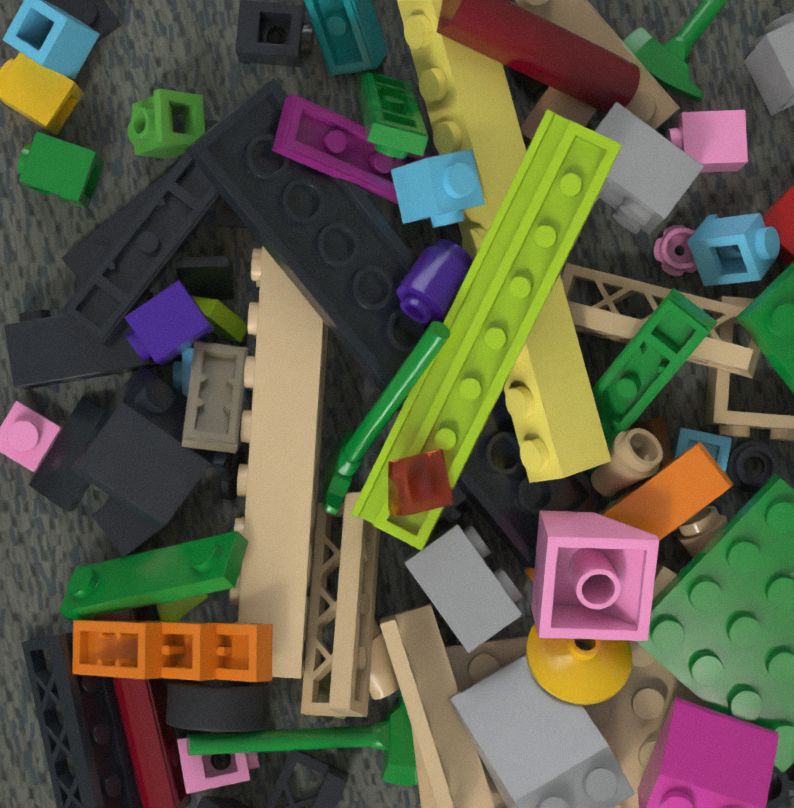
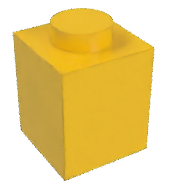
[0,52,84,136]

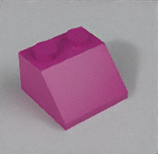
[637,697,779,808]

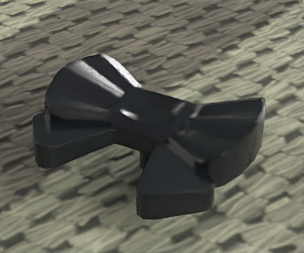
[209,422,246,501]

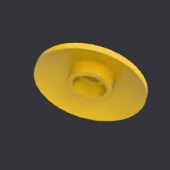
[526,623,632,705]

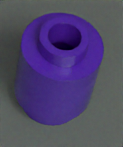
[396,239,473,324]

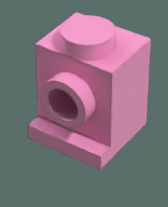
[177,731,260,794]

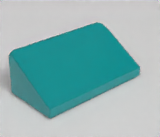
[304,0,386,76]

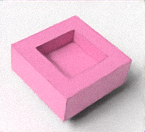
[0,401,63,472]

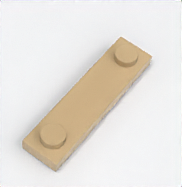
[515,0,680,131]

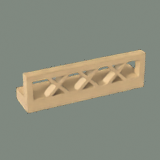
[562,263,761,379]
[301,492,380,717]
[380,603,496,808]

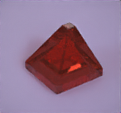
[388,449,454,517]

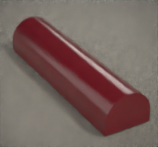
[436,0,640,114]
[98,606,191,808]

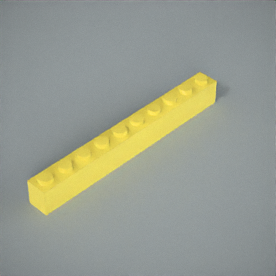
[397,0,611,483]

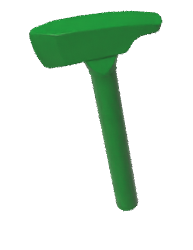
[623,0,729,102]
[322,321,451,515]
[187,688,418,786]

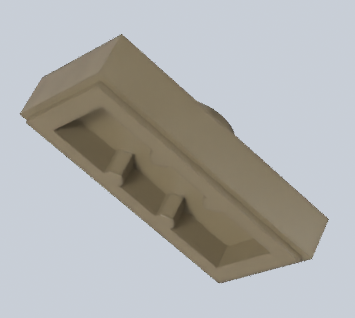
[181,341,248,453]

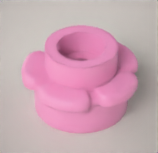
[653,225,697,276]

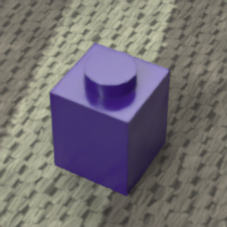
[124,280,215,366]

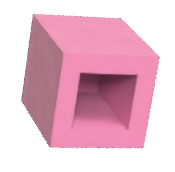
[666,110,748,172]

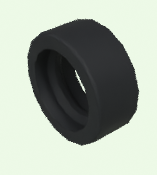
[166,679,269,732]

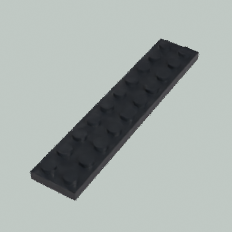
[185,77,603,568]

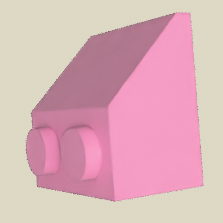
[531,510,659,641]

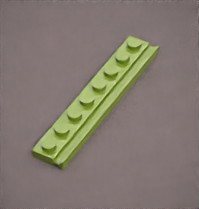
[350,109,623,551]

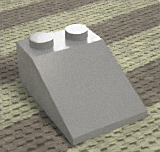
[449,653,635,808]

